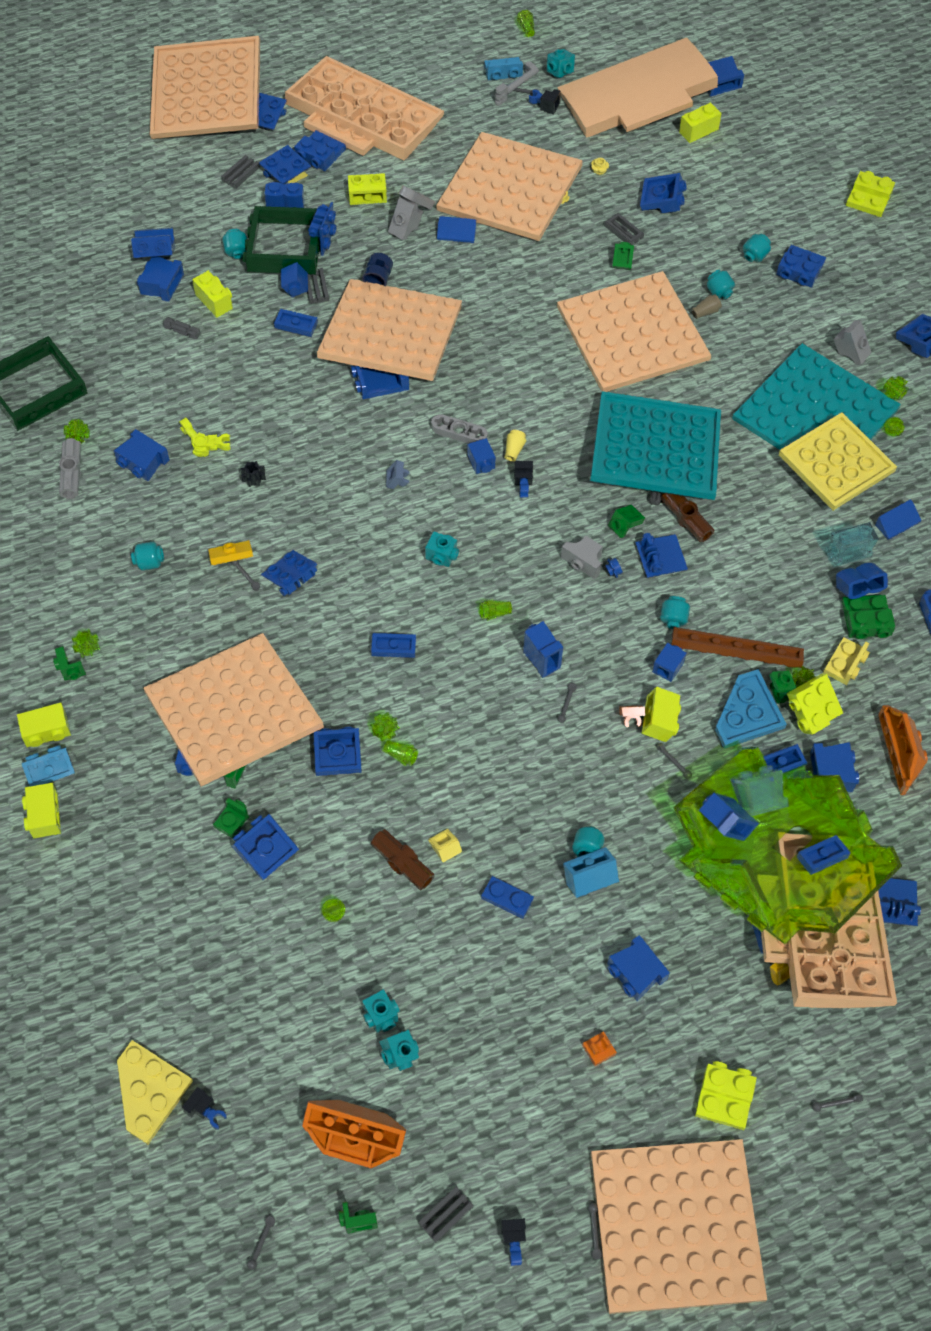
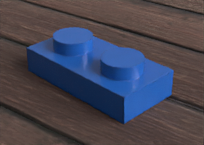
[274,309,318,337]
[371,633,416,658]
[797,835,851,875]
[481,876,534,919]

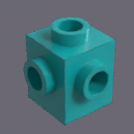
[547,49,575,78]
[425,531,459,567]
[362,989,400,1033]
[379,1030,419,1071]

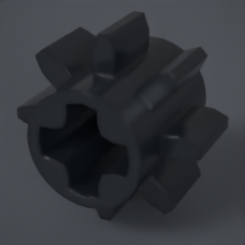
[240,461,266,487]

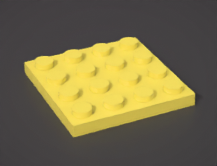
[779,412,897,511]

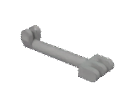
[495,61,539,106]

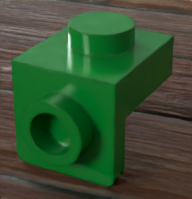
[53,647,86,681]
[769,670,797,704]

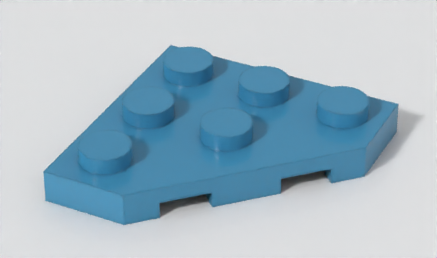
[715,669,787,749]

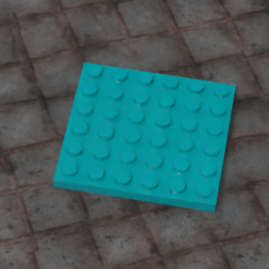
[732,343,901,450]
[590,391,721,500]

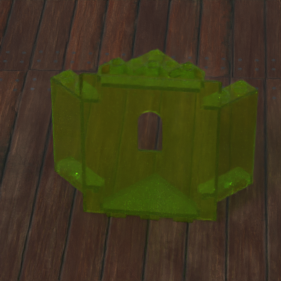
[673,747,902,945]

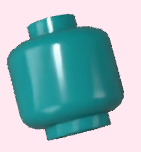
[222,229,247,259]
[743,233,771,263]
[706,269,735,299]
[131,541,164,571]
[660,596,690,629]
[572,826,605,857]

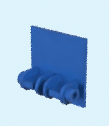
[258,93,287,130]
[259,145,311,184]
[308,202,337,256]
[635,533,688,578]
[261,550,317,596]
[876,877,921,926]

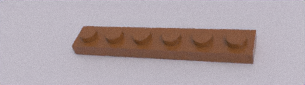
[671,627,804,668]

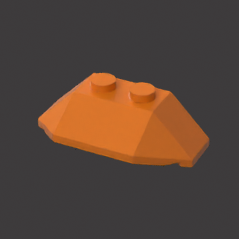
[878,705,928,795]
[302,1100,407,1168]

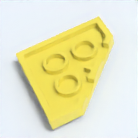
[117,1040,193,1145]

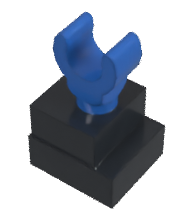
[529,89,561,115]
[514,461,533,498]
[182,1087,227,1130]
[501,1218,526,1266]

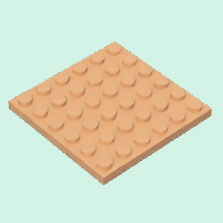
[150,36,260,139]
[436,132,582,241]
[557,271,711,392]
[317,279,462,381]
[144,633,324,786]
[591,1139,767,1314]

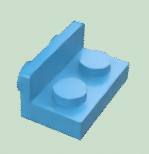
[484,57,523,80]
[21,745,75,787]

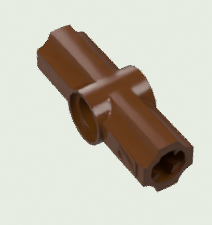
[661,493,715,542]
[371,829,435,891]

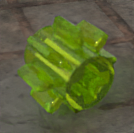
[883,376,909,400]
[64,419,90,444]
[72,629,100,658]
[792,666,816,687]
[370,712,400,741]

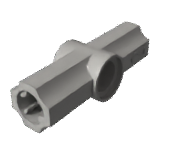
[59,438,82,499]

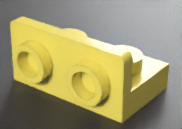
[823,637,870,685]

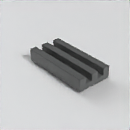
[221,155,260,189]
[604,213,644,245]
[308,268,329,304]
[418,1186,474,1243]

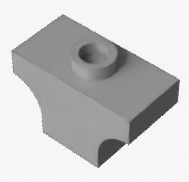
[388,196,423,240]
[834,320,872,365]
[561,535,603,579]

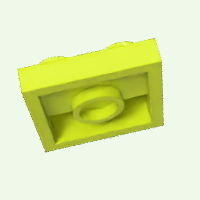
[846,171,896,217]
[787,673,843,735]
[695,1061,757,1130]

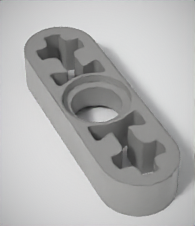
[398,185,435,210]
[431,414,488,444]

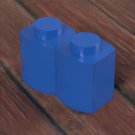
[265,182,305,208]
[836,563,888,599]

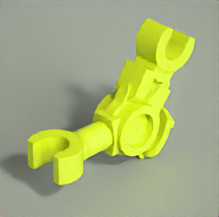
[179,418,231,457]

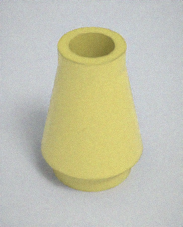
[504,430,526,462]

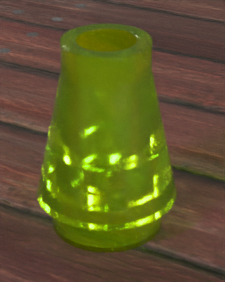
[517,10,535,37]
[479,600,512,621]
[383,740,418,766]

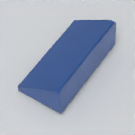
[437,216,476,243]
[875,499,921,540]
[754,744,808,779]

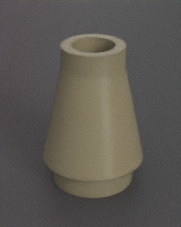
[691,294,722,319]

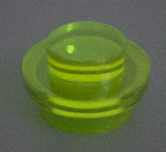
[884,417,905,437]
[322,898,345,922]

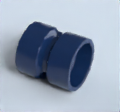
[362,253,393,287]

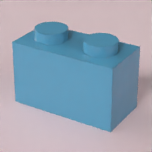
[563,847,619,898]

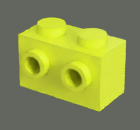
[679,102,722,143]
[348,173,387,205]
[192,270,233,318]
[642,686,681,742]
[17,703,71,747]
[22,783,61,839]

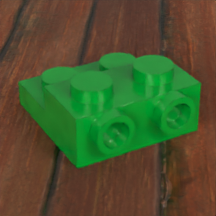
[842,595,896,639]

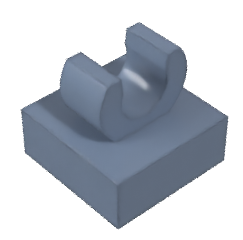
[386,460,410,489]

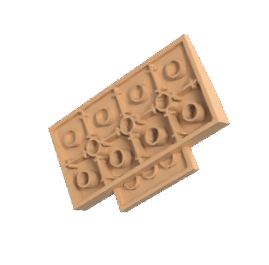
[557,37,718,138]
[285,56,444,161]
[755,833,897,1008]

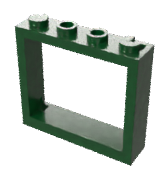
[243,206,320,275]
[0,336,88,431]

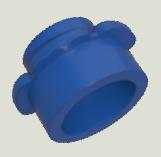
[605,558,623,578]

